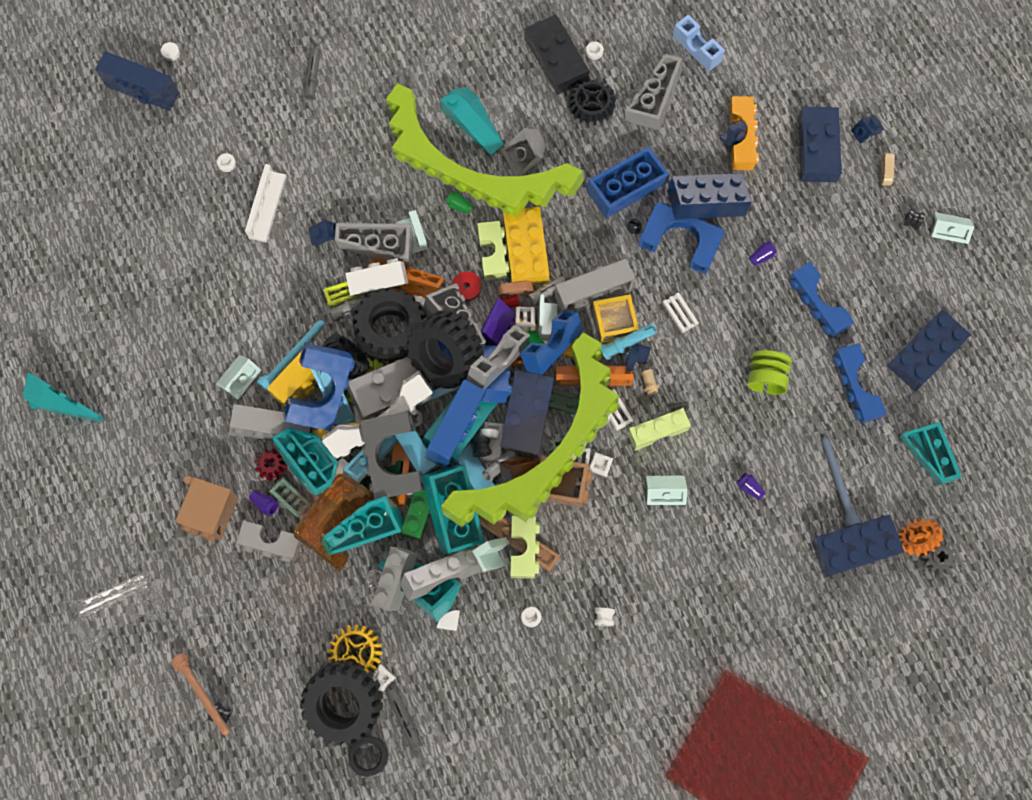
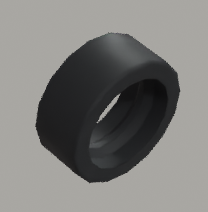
[348,736,389,777]

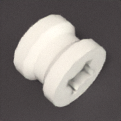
[594,608,615,626]

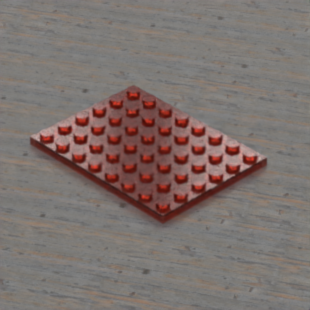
[664,670,870,800]

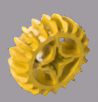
[327,624,383,673]

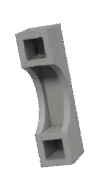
[466,325,530,390]
[400,546,481,601]

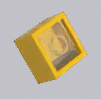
[592,294,639,344]

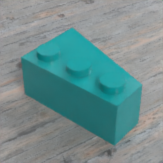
[899,422,962,486]

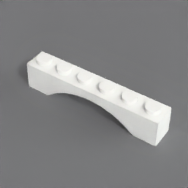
[322,370,433,459]

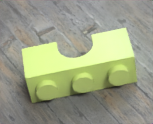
[478,221,510,281]
[627,408,691,451]
[511,516,540,579]

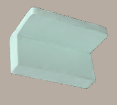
[396,210,428,254]
[931,212,974,244]
[537,294,557,339]
[216,355,262,400]
[646,476,687,505]
[473,537,510,572]

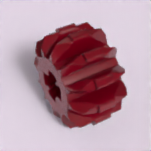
[254,448,288,481]

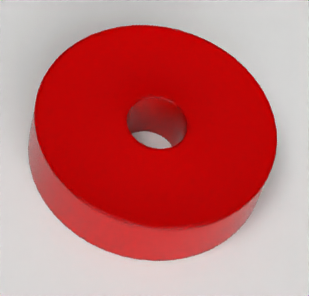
[452,271,482,301]

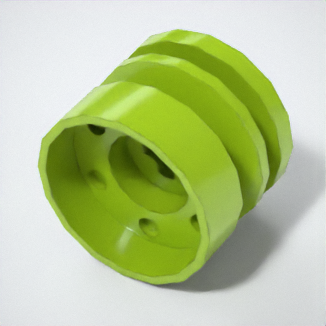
[747,350,792,395]

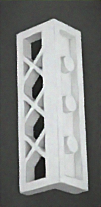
[245,164,286,243]

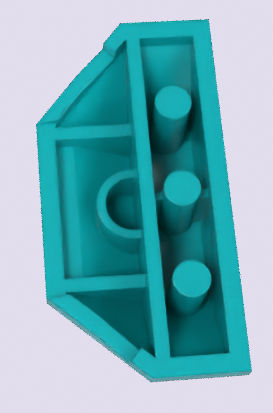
[272,427,339,496]

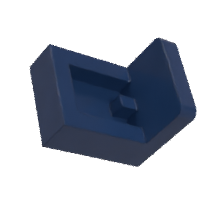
[851,116,884,144]
[719,120,747,148]
[308,220,336,246]
[624,344,651,372]

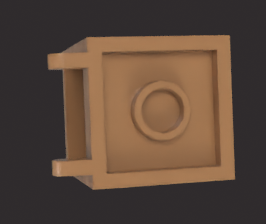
[540,456,593,508]
[175,476,239,542]

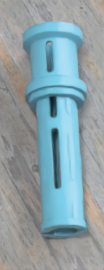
[602,323,657,360]

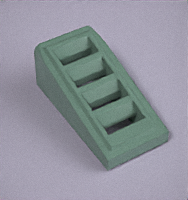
[269,477,311,518]

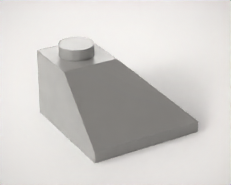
[501,128,546,176]

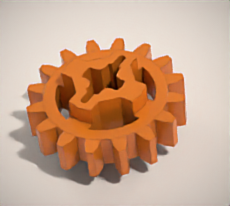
[898,518,943,557]

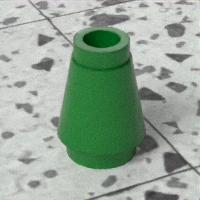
[445,191,474,215]

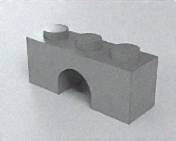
[236,521,303,563]
[372,547,418,611]

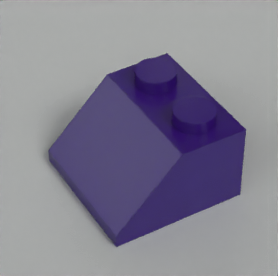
[481,299,515,346]

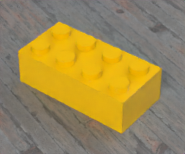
[503,207,549,285]

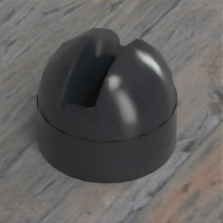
[627,218,642,234]

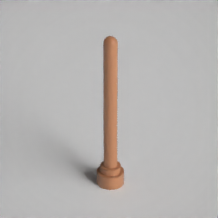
[171,653,230,735]

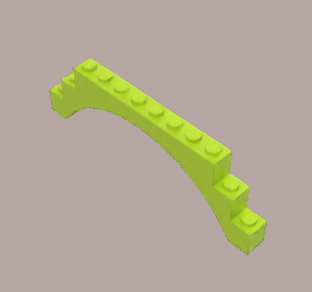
[386,83,584,217]
[441,333,620,527]

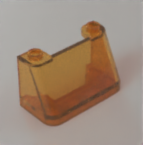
[294,474,375,572]

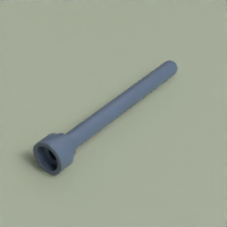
[822,437,861,527]

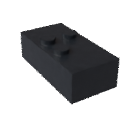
[525,14,589,95]

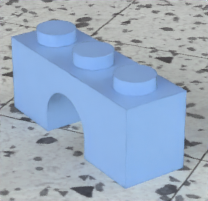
[673,15,725,71]

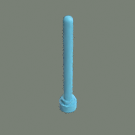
[257,320,325,392]

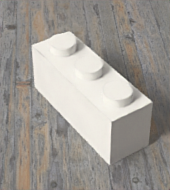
[345,259,409,296]

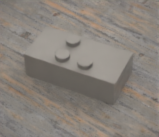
[555,259,635,312]
[347,357,434,420]

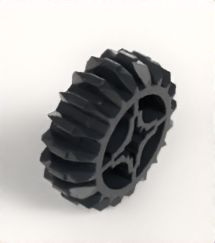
[568,78,616,126]
[322,334,370,379]

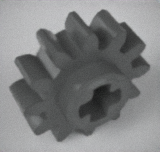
[920,541,959,576]

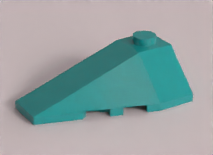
[440,87,504,156]
[22,373,105,423]
[321,496,404,556]
[378,556,461,622]

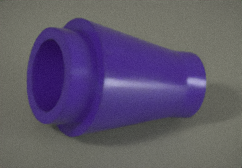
[748,241,777,267]
[736,472,766,500]
[249,490,279,516]

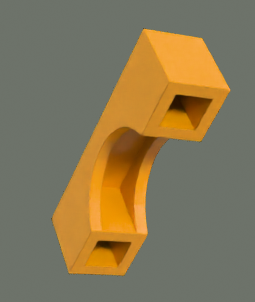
[729,96,759,170]

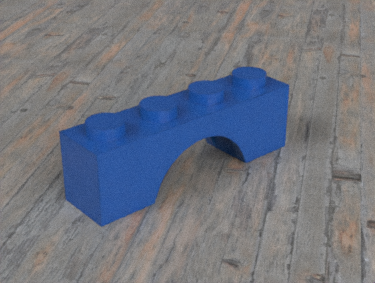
[789,262,854,338]
[520,310,583,375]
[833,343,887,424]

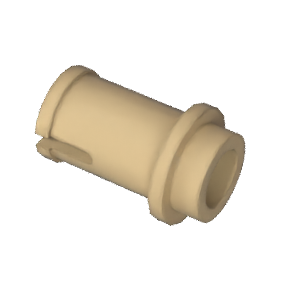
[641,369,659,395]

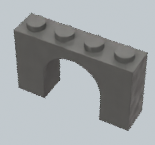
[359,412,425,499]

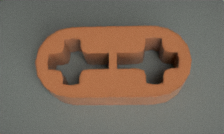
[498,281,534,298]

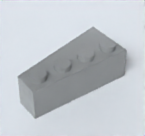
[625,54,682,130]
[335,223,413,267]
[422,283,486,350]
[229,404,310,439]

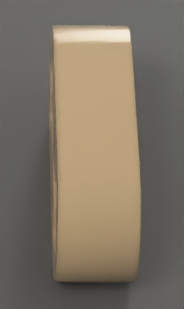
[881,152,895,186]

